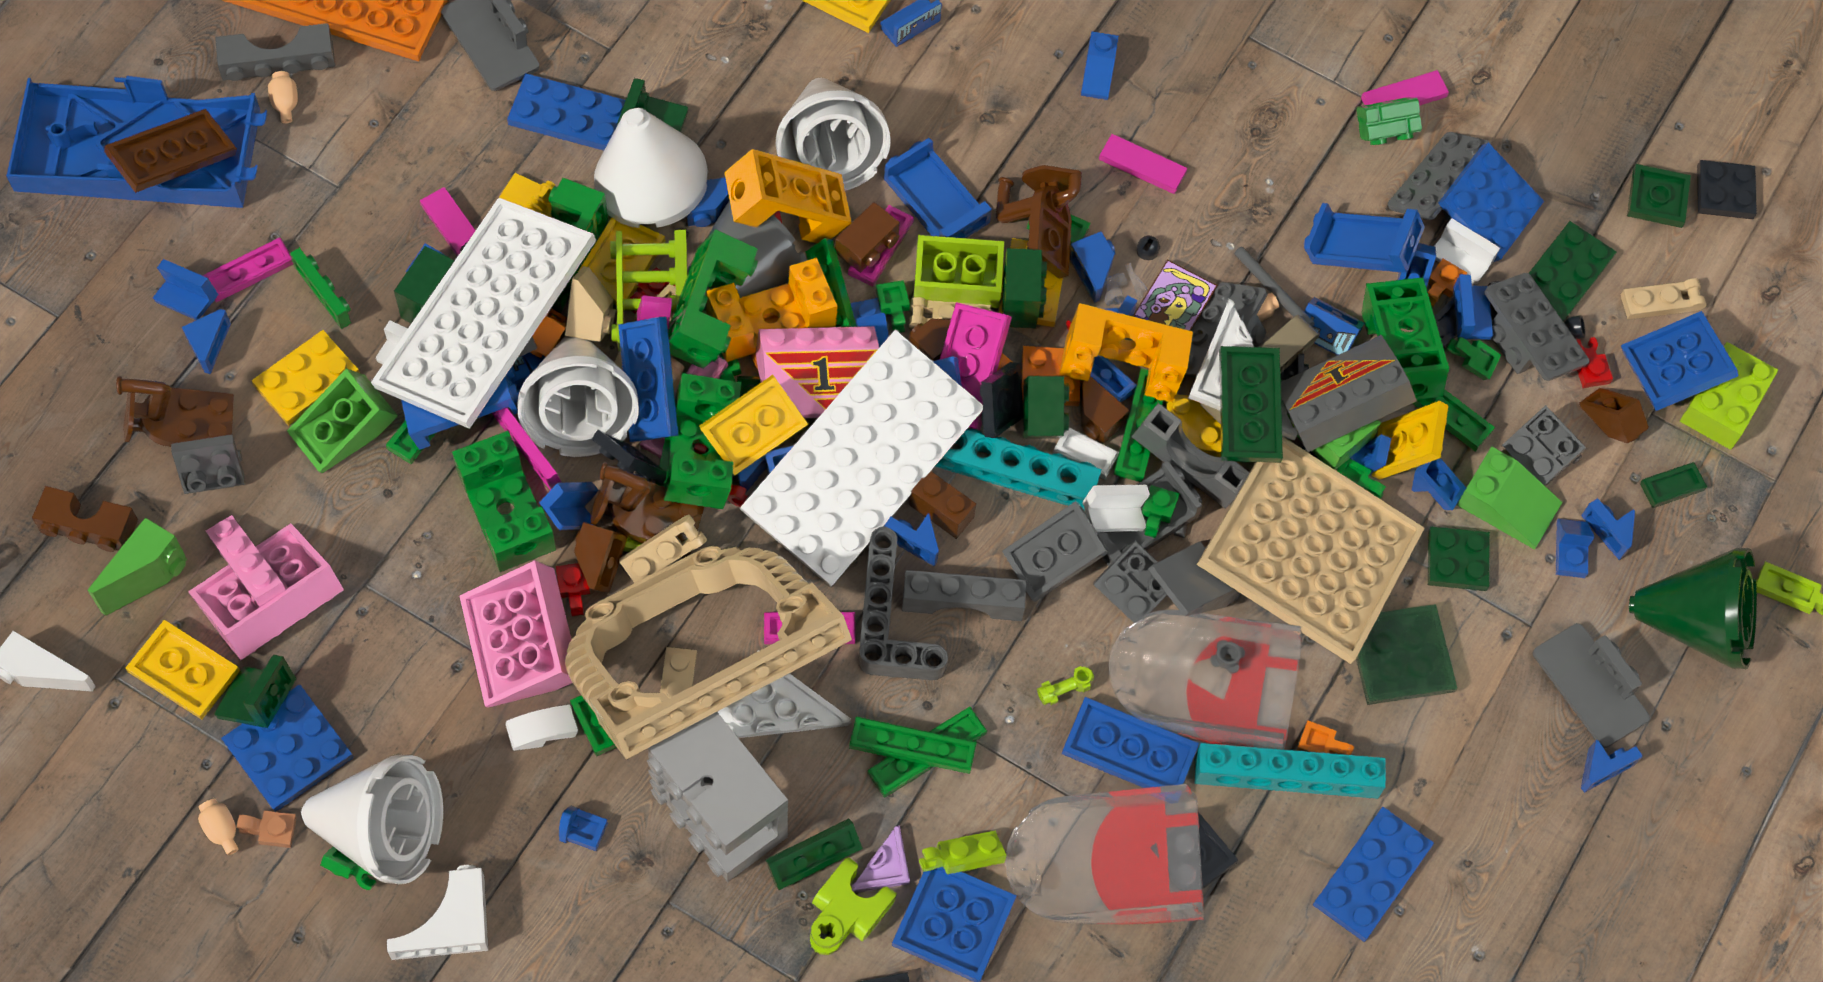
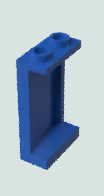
[884,138,992,238]
[1304,203,1425,273]
[401,365,520,450]

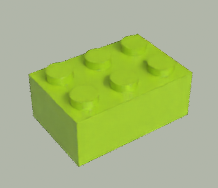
[914,235,1004,308]
[1679,342,1778,450]

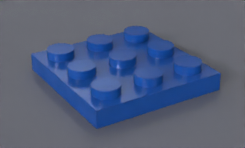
[1438,143,1544,262]
[1621,311,1739,411]
[221,684,354,812]
[892,867,1017,982]

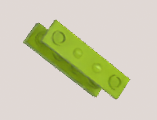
[610,230,687,351]

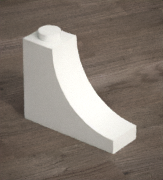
[387,865,488,960]

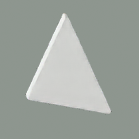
[1189,299,1297,440]
[717,650,851,738]

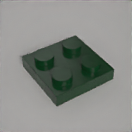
[1627,164,1691,228]
[1428,526,1490,591]

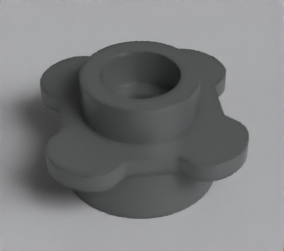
[1210,640,1245,674]

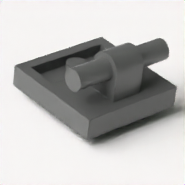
[1502,405,1587,487]
[171,434,245,494]
[1093,540,1167,625]

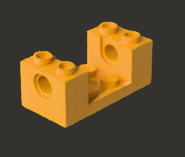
[724,149,852,243]
[706,258,837,362]
[1060,303,1193,402]

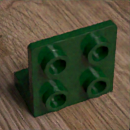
[617,78,688,132]
[214,655,297,728]

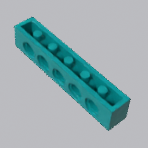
[934,428,1102,511]
[1195,743,1386,799]

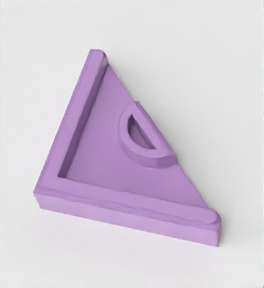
[852,826,910,893]

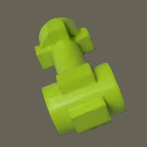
[1037,666,1094,705]

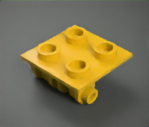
[499,173,556,218]

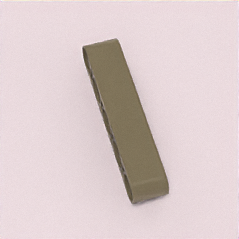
[1200,314,1320,424]

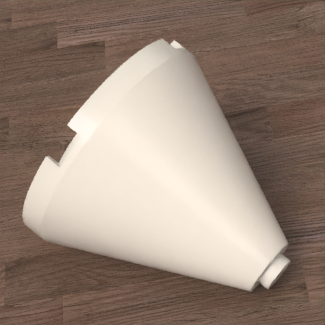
[776,78,890,191]
[594,108,708,228]
[518,336,639,457]
[301,755,443,884]

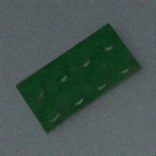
[1528,221,1617,322]
[1219,346,1283,463]

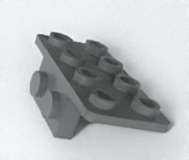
[441,0,539,91]
[1388,132,1492,221]
[1485,273,1589,381]
[1184,282,1267,378]
[1532,623,1650,748]

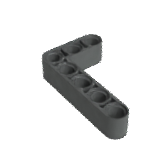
[859,527,948,680]

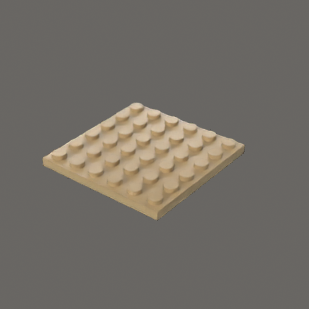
[1196,436,1424,664]

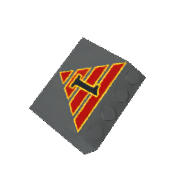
[1281,335,1417,452]

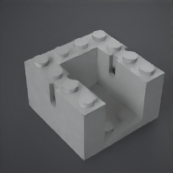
[647,712,788,882]

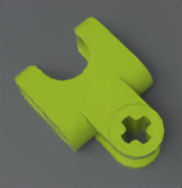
[810,857,897,955]

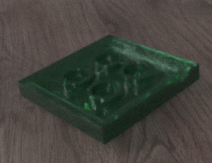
[1356,604,1458,705]

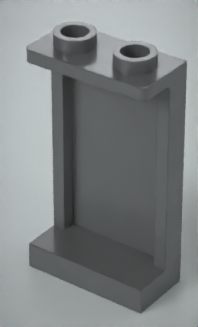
[1085,461,1202,567]

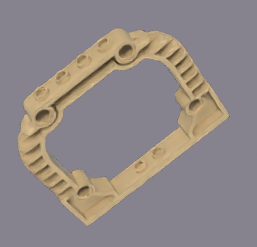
[565,546,852,759]

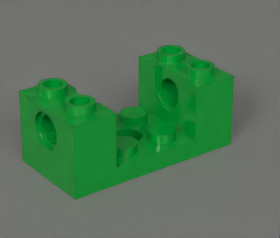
[549,178,608,313]
[668,229,758,369]
[1361,277,1449,400]
[664,373,741,509]
[452,431,556,572]

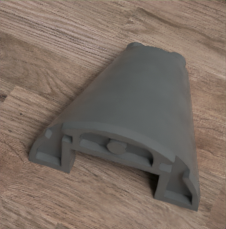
[687,201,807,311]

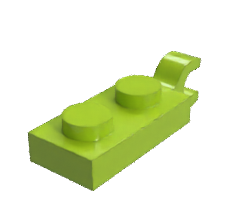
[1757,561,1823,615]
[919,830,1007,874]

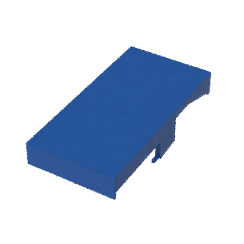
[6,76,267,208]

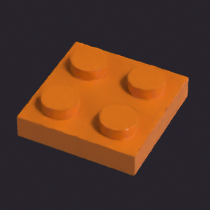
[1021,346,1080,406]

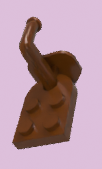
[996,165,1082,279]
[116,376,234,447]
[591,462,704,558]

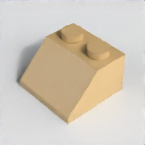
[565,266,617,342]

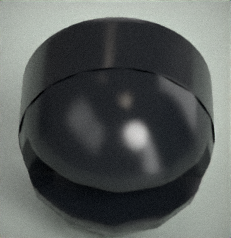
[1136,235,1160,261]
[1564,315,1586,339]

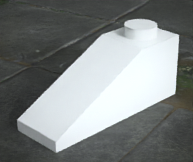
[0,631,96,691]

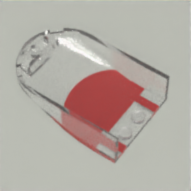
[1109,609,1302,750]
[1005,784,1204,925]

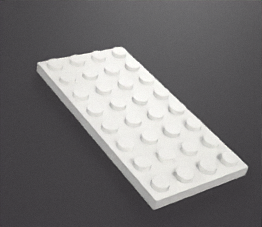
[371,198,596,429]
[740,330,983,587]

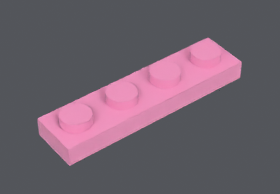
[206,515,286,607]

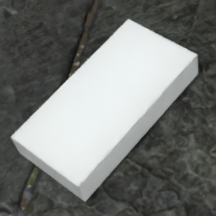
[1053,428,1119,480]

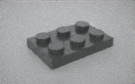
[1002,501,1109,602]

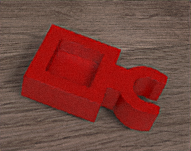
[1576,337,1613,388]

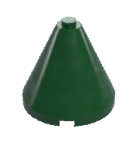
[1629,548,1757,669]

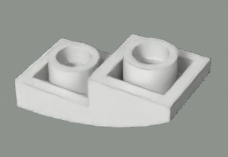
[505,704,578,751]

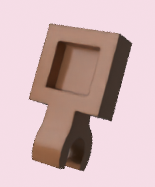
[237,811,297,848]

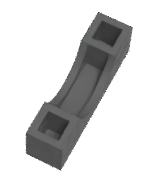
[215,23,335,81]
[1132,403,1250,509]
[902,570,1026,621]

